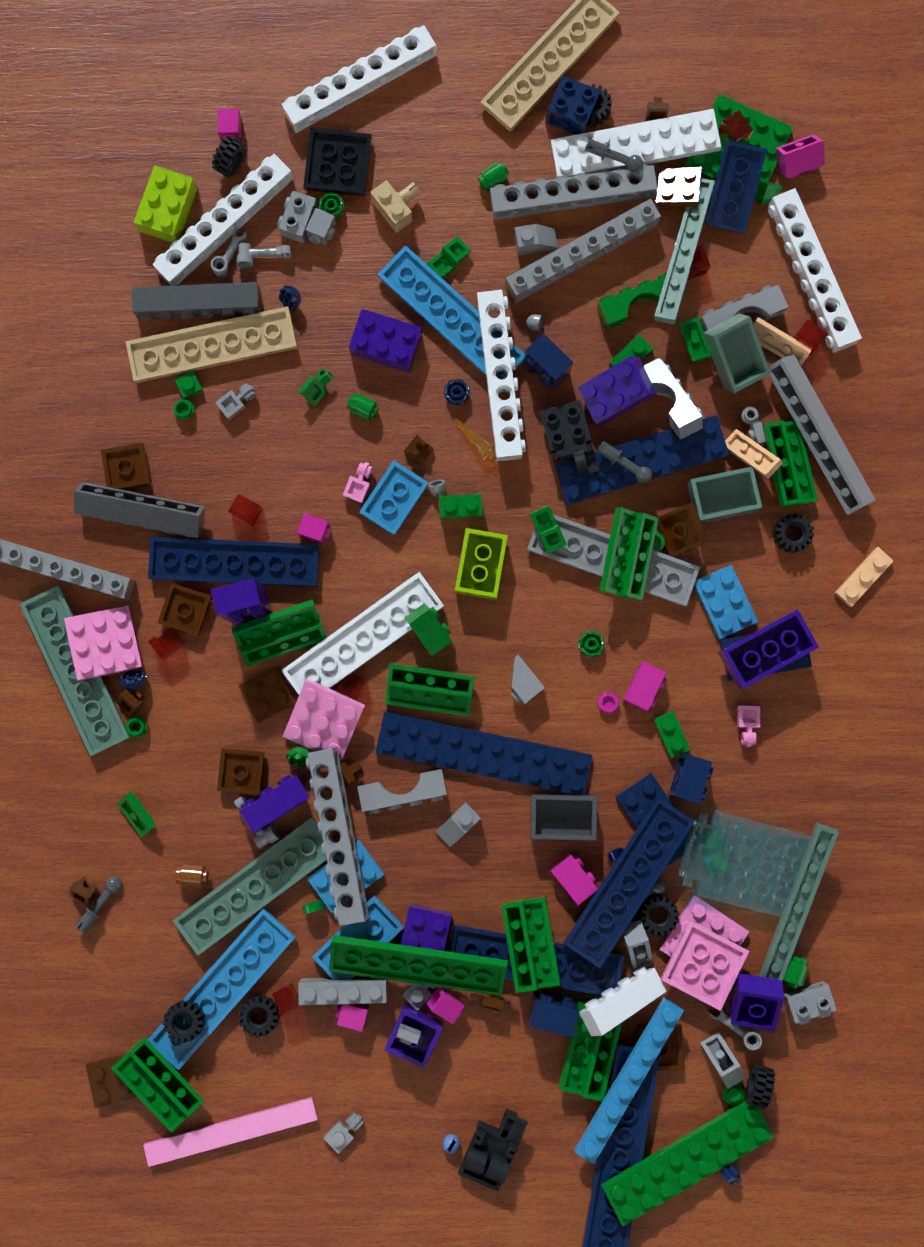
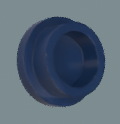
[720,1163,741,1185]

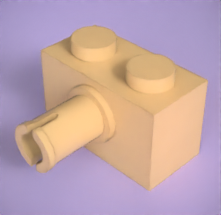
[370,180,420,233]

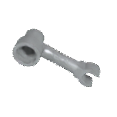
[211,227,247,278]
[237,243,291,268]
[234,796,280,849]
[708,1009,762,1050]

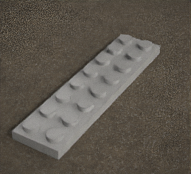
[527,515,700,607]

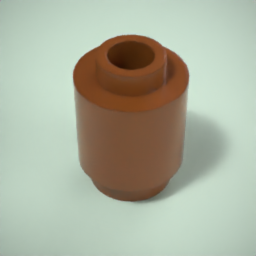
[175,865,209,888]

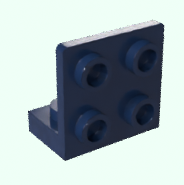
[545,76,600,135]

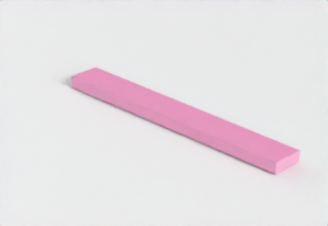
[143,1097,318,1167]

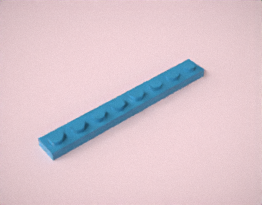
[574,997,684,1164]

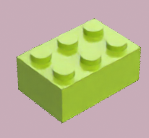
[133,165,198,243]
[455,528,508,600]

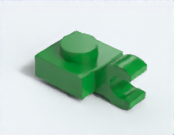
[298,368,334,407]

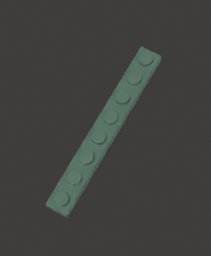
[654,178,715,325]
[759,823,839,981]

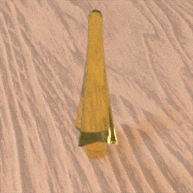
[454,418,496,462]

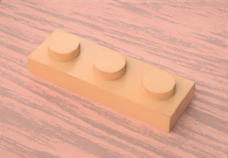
[753,317,812,366]
[725,429,783,479]
[834,547,894,607]

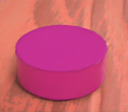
[597,692,619,713]

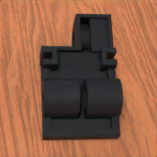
[540,400,600,477]
[458,1109,528,1191]

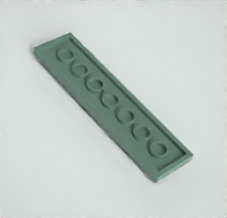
[20,586,131,756]
[173,817,327,956]

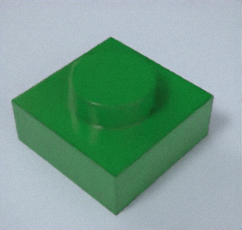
[175,371,203,399]

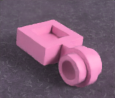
[343,462,373,504]
[737,706,760,747]

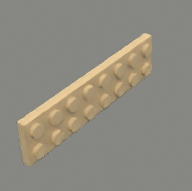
[480,0,620,132]
[125,307,298,383]

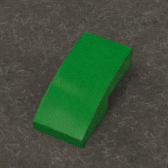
[426,236,471,279]
[529,505,567,553]

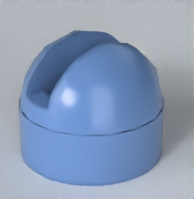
[443,1134,460,1154]

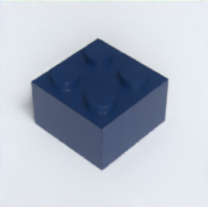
[523,333,573,391]
[668,754,714,804]
[528,991,579,1037]

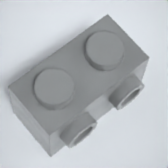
[277,191,318,244]
[784,981,837,1025]

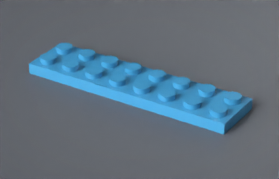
[377,245,525,380]
[148,908,296,1070]

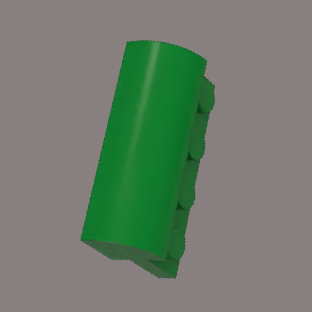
[762,421,818,509]
[599,507,659,601]
[231,599,327,666]
[385,663,475,716]
[501,896,561,993]
[558,1002,622,1101]
[111,1036,205,1133]

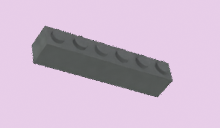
[132,282,261,321]
[74,482,205,538]

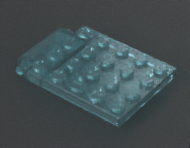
[678,810,811,917]

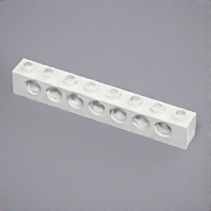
[281,25,437,133]
[152,154,293,286]
[768,188,862,353]
[477,290,526,462]

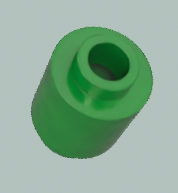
[477,162,509,192]
[346,393,379,421]
[783,955,809,989]

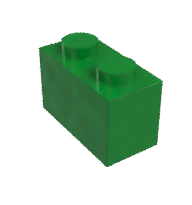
[439,494,483,521]
[404,603,452,656]

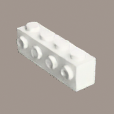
[579,967,667,1036]

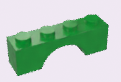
[597,272,685,330]

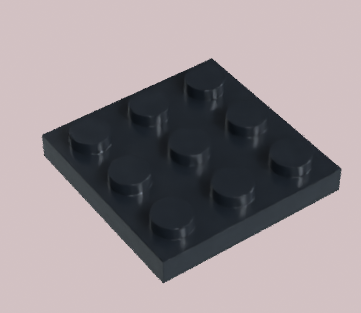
[303,128,372,196]

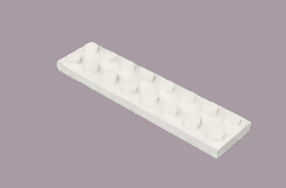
[551,109,721,177]
[281,572,444,695]

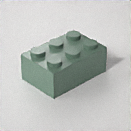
[703,314,771,393]
[687,467,762,523]

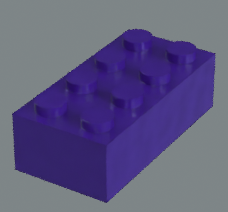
[211,578,273,625]
[718,609,819,690]

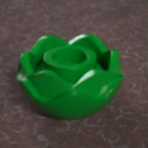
[319,193,344,218]
[578,631,605,657]
[286,747,310,767]

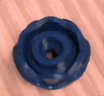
[279,285,301,311]
[444,379,470,405]
[120,670,147,690]

